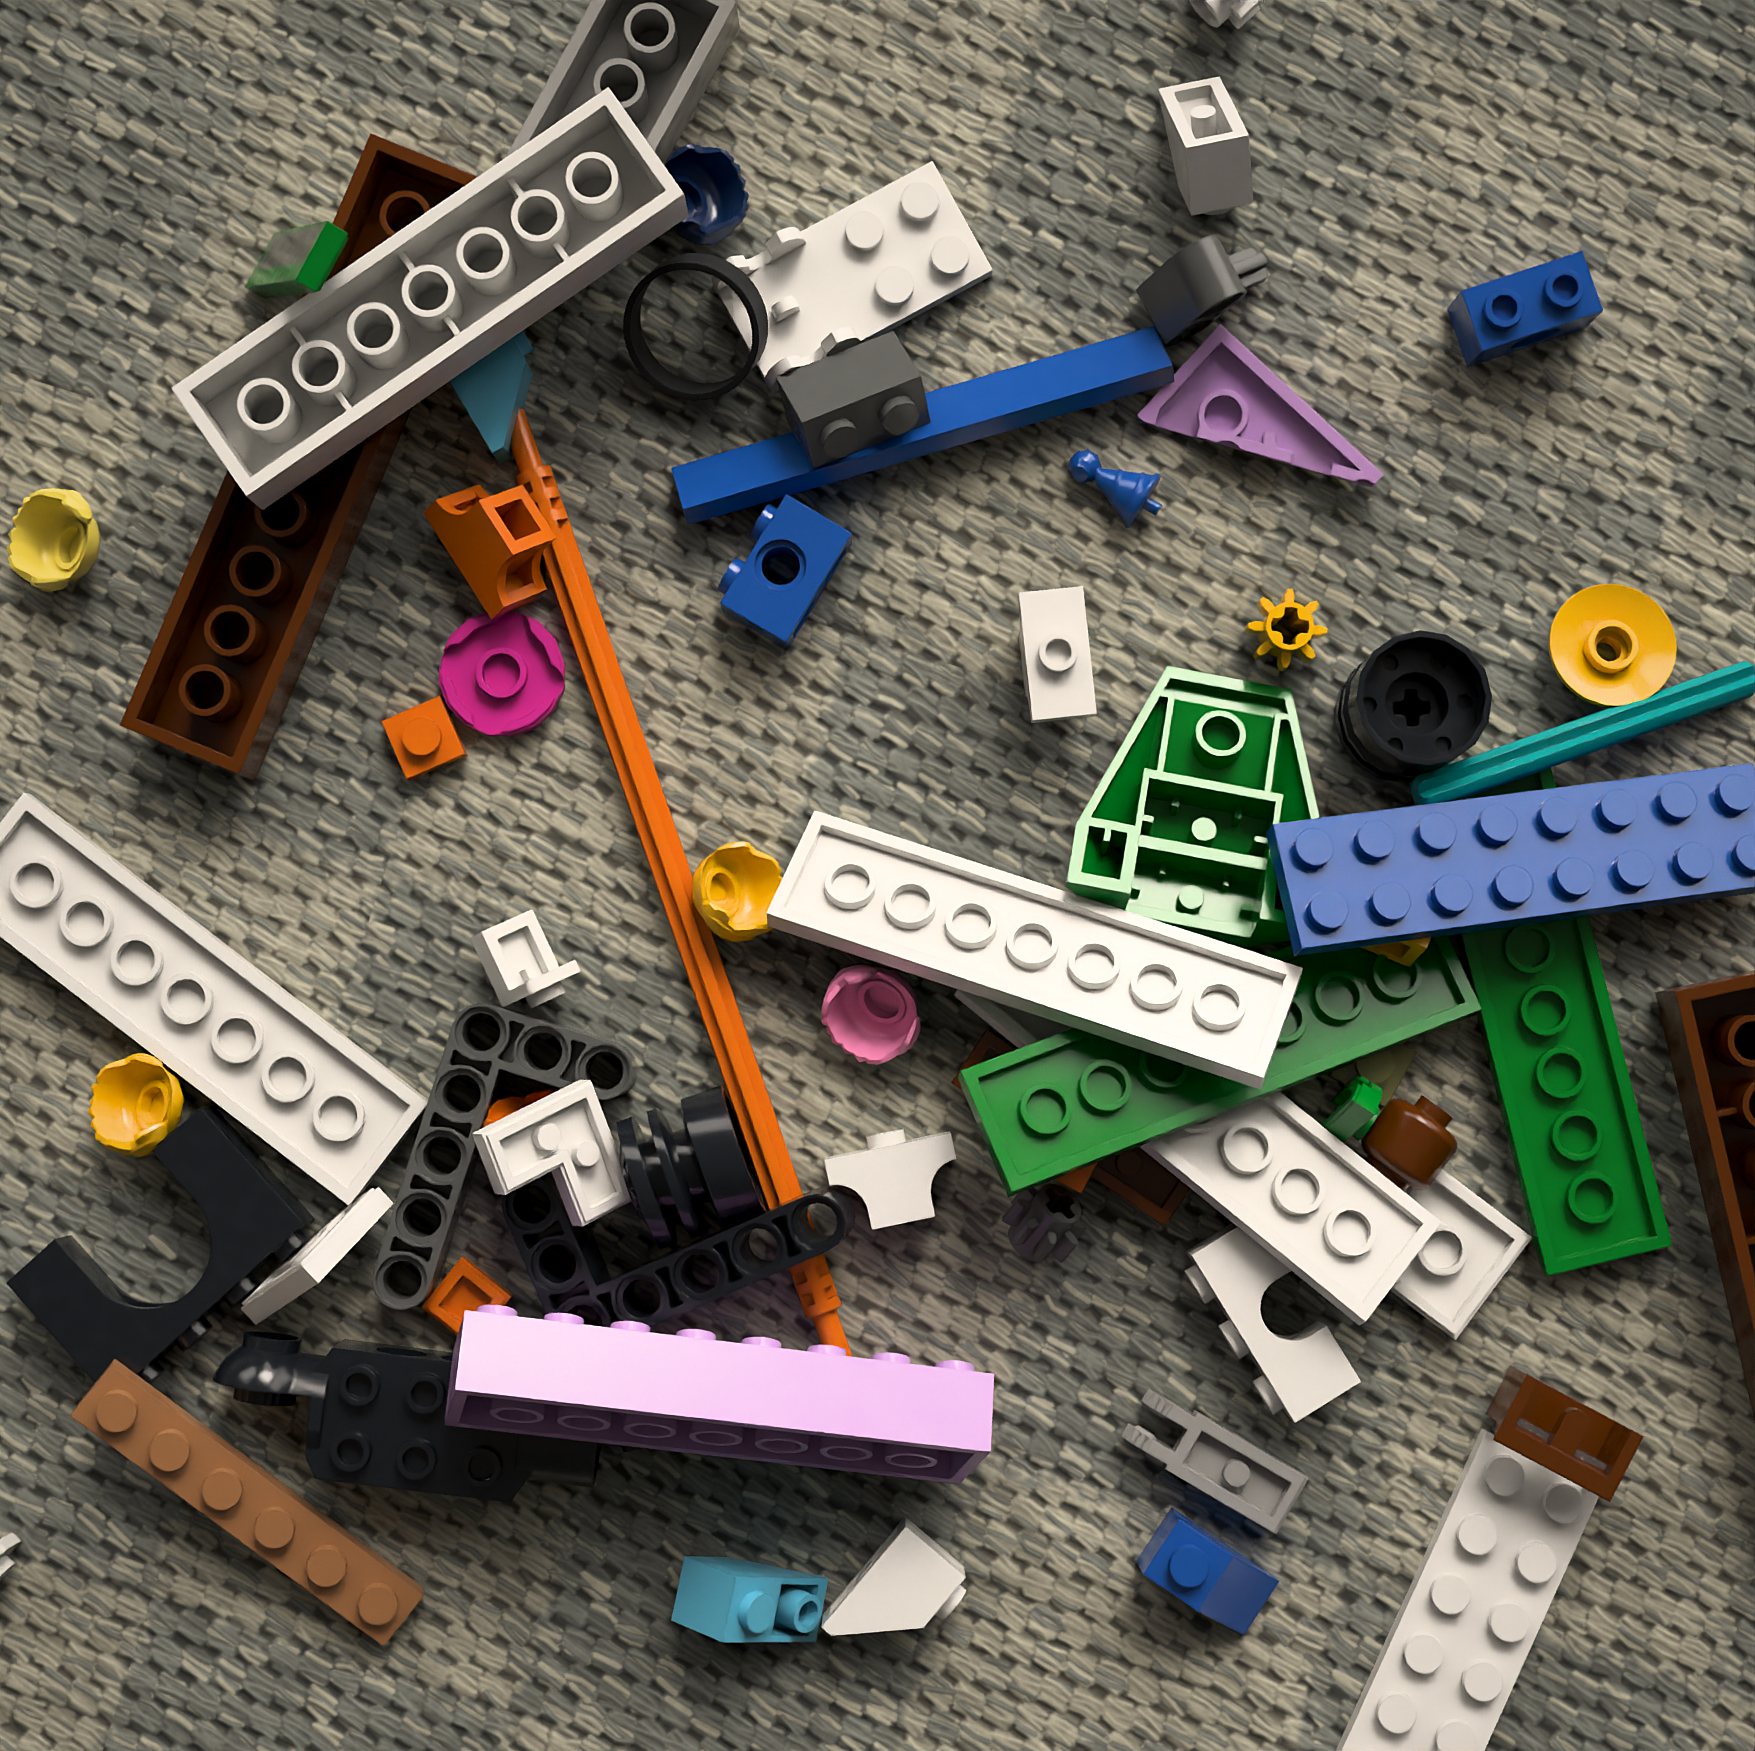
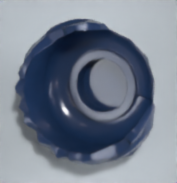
[664,144,749,245]

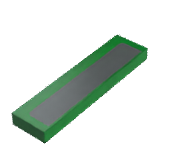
[245,221,349,299]

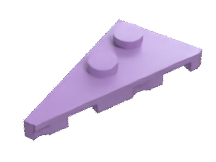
[1137,324,1384,488]

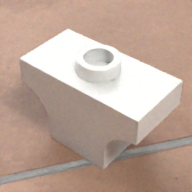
[1018,586,1097,723]
[824,1129,956,1230]

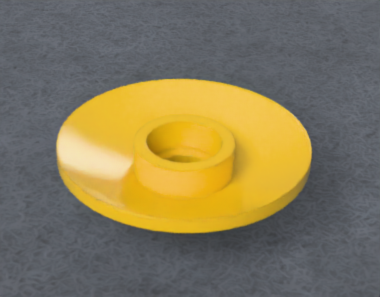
[1548,584,1677,708]

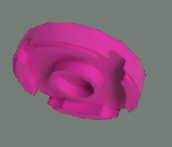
[439,612,566,737]

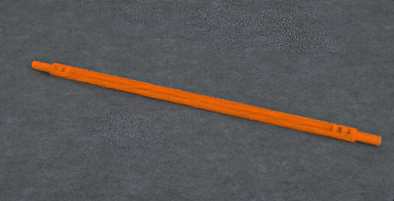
[511,408,853,1357]

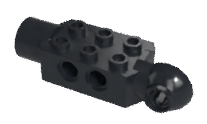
[213,1331,601,1503]

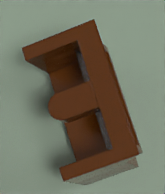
[1486,1365,1644,1502]

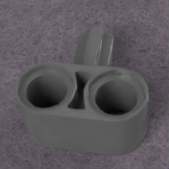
[1136,235,1269,347]

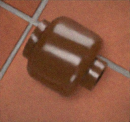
[1361,1095,1457,1192]

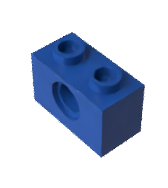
[1447,251,1603,368]
[717,494,852,650]

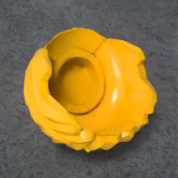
[692,841,783,942]
[87,1053,184,1157]

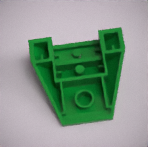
[1065,666,1320,947]

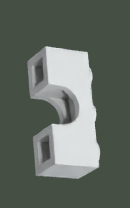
[1184,1223,1361,1423]

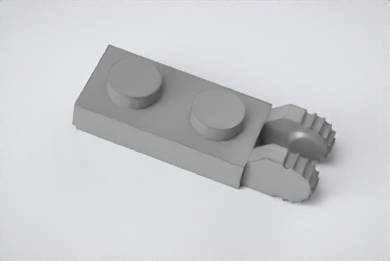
[1121,1389,1309,1534]

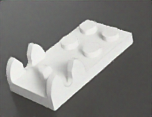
[711,161,993,394]

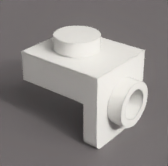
[470,910,580,1009]

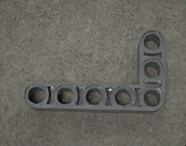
[372,1003,638,1310]

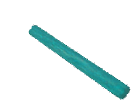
[1410,661,1755,806]

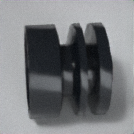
[1334,630,1492,783]
[616,1085,766,1249]

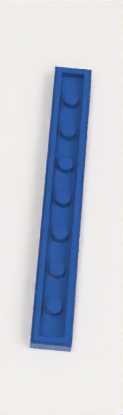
[671,326,1175,525]

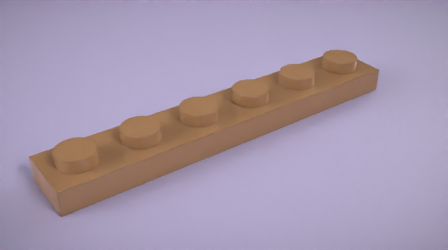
[70,1359,424,1647]

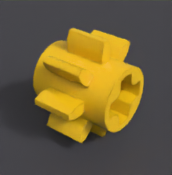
[1244,589,1328,671]

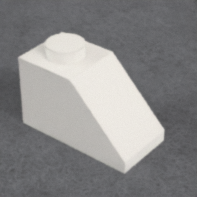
[1158,77,1253,216]
[821,1517,966,1636]

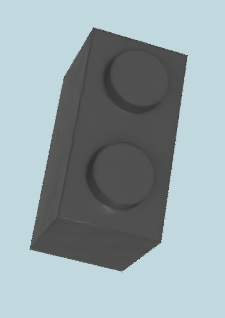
[776,331,931,469]

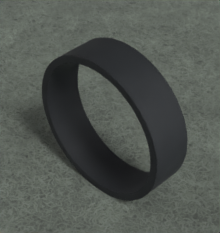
[623,253,768,401]

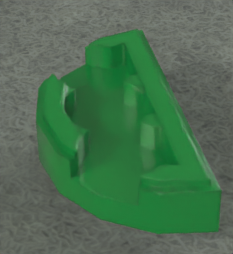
[1321,1075,1383,1143]

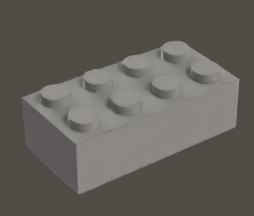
[505,0,740,165]

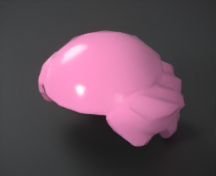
[821,965,921,1065]

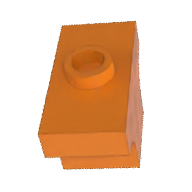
[423,484,557,619]

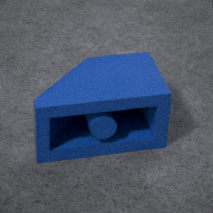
[1136,1507,1279,1635]

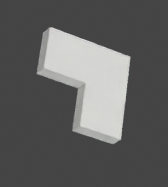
[472,1080,631,1227]

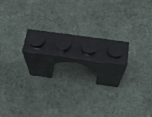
[6,1106,315,1385]

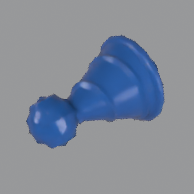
[1068,449,1162,528]

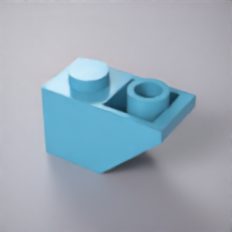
[671,1556,829,1643]

